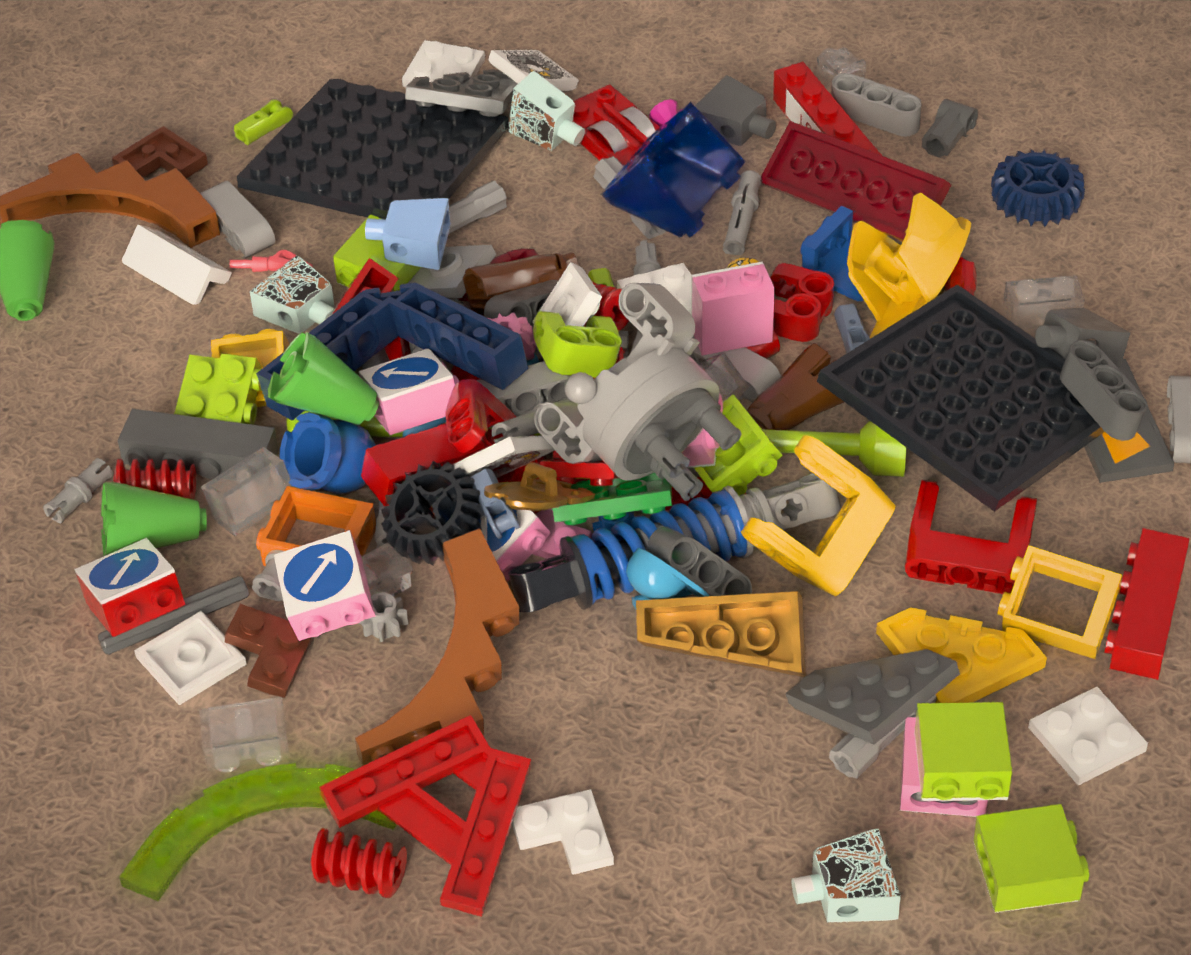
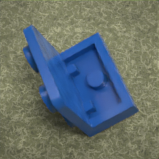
[800,206,864,301]

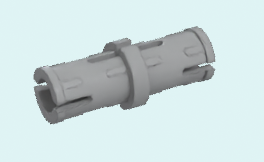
[43,458,113,524]

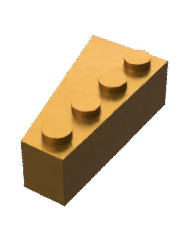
[636,591,806,677]

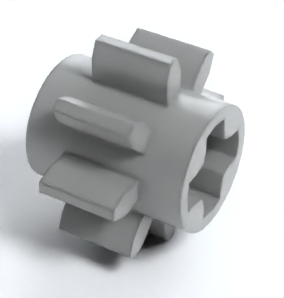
[359,592,408,642]

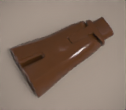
[462,252,579,316]
[747,343,844,430]

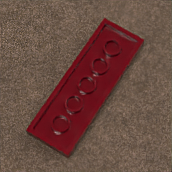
[760,121,951,242]

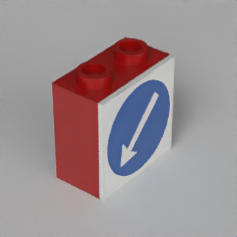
[74,538,186,637]

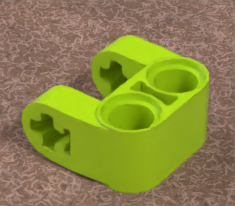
[533,311,622,377]

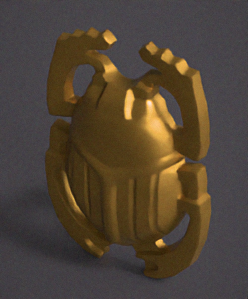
[484,462,595,511]

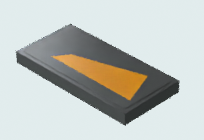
[1084,359,1174,483]

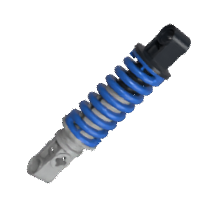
[508,473,841,613]

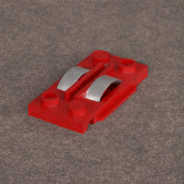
[573,84,688,184]

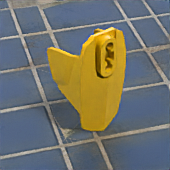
[847,193,971,339]

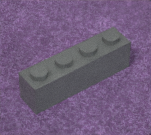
[117,409,279,484]

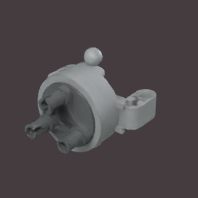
[534,283,742,501]

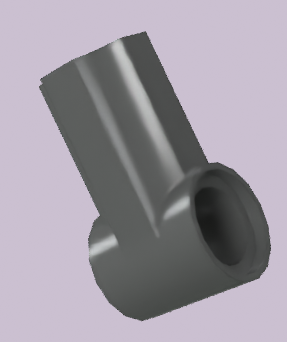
[922,99,978,158]

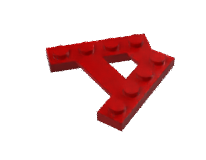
[319,715,531,917]

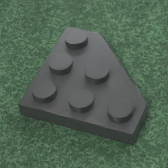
[405,69,518,117]
[785,649,960,745]

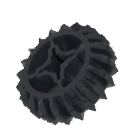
[381,461,486,566]

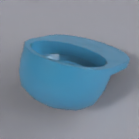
[626,548,710,600]

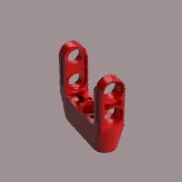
[445,379,547,514]
[905,479,1037,594]

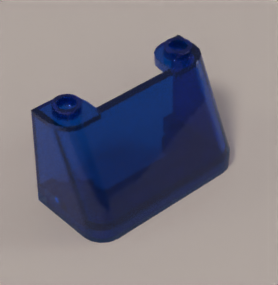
[600,101,746,238]

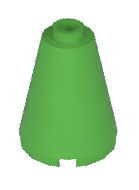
[0,220,55,321]
[268,332,379,425]
[101,481,207,557]

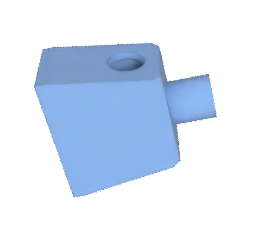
[365,198,451,270]

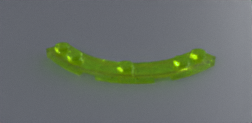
[119,763,397,901]

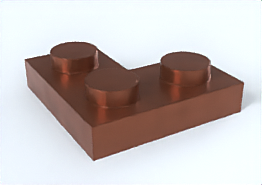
[112,126,208,178]
[224,603,314,698]

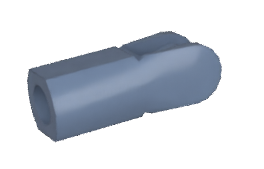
[834,304,870,354]
[470,469,520,539]

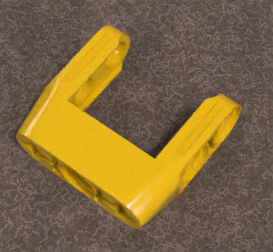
[741,435,896,597]

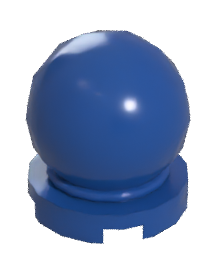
[280,412,376,495]

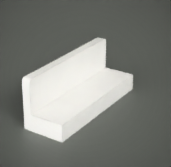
[122,225,232,305]

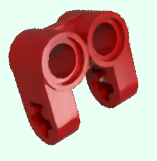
[770,263,834,342]

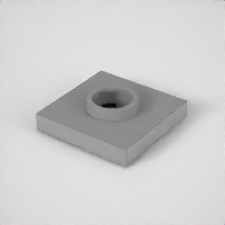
[409,245,497,298]

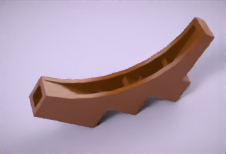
[0,152,220,248]
[355,528,519,766]

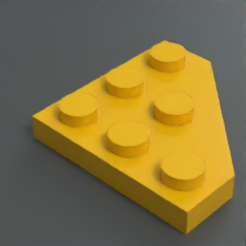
[876,607,1047,703]

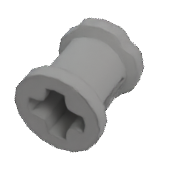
[252,550,284,601]

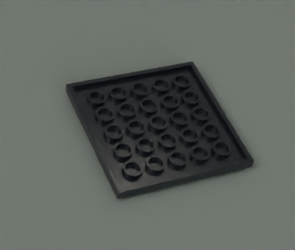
[237,79,508,219]
[817,285,1105,512]

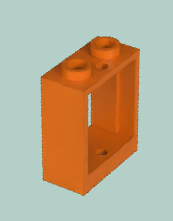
[256,486,376,566]

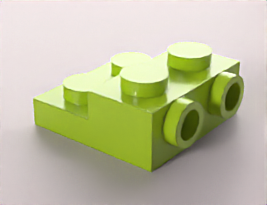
[174,353,263,425]
[693,394,783,496]

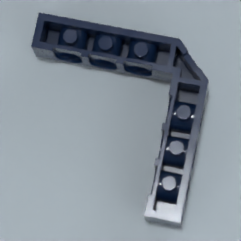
[256,282,528,420]

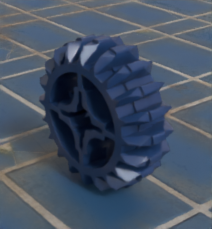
[991,149,1085,227]

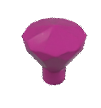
[649,99,683,136]

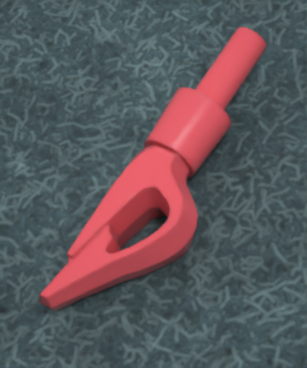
[229,250,313,272]

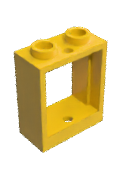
[997,545,1122,659]

